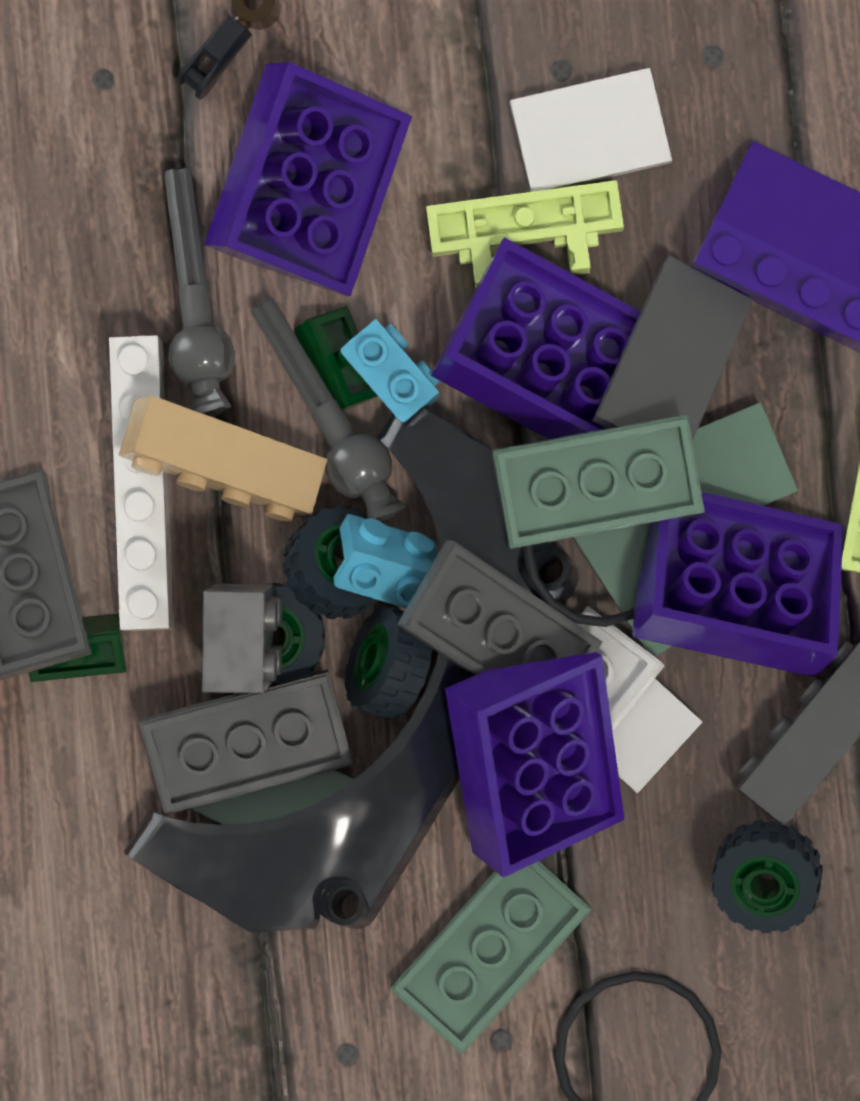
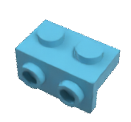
[341,319,440,423]
[334,514,438,608]

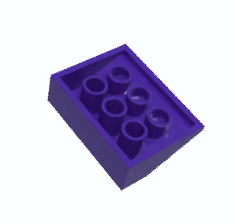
[204,62,412,297]
[691,141,860,353]
[431,237,641,439]
[632,492,843,677]
[445,652,625,878]

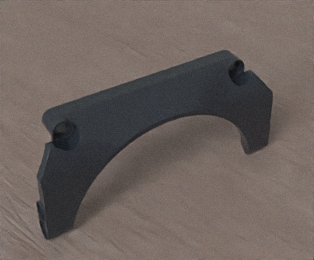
[124,408,579,933]

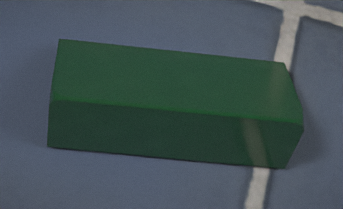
[294,306,378,412]
[29,614,127,682]

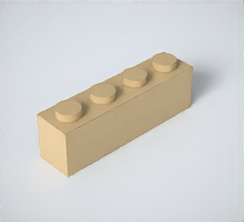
[118,395,327,522]

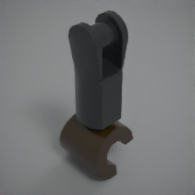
[176,0,281,100]

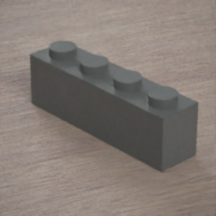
[735,639,860,826]

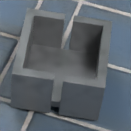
[203,584,282,693]

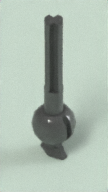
[164,168,235,416]
[251,298,407,523]

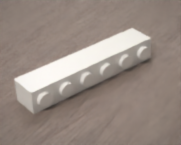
[109,335,174,631]

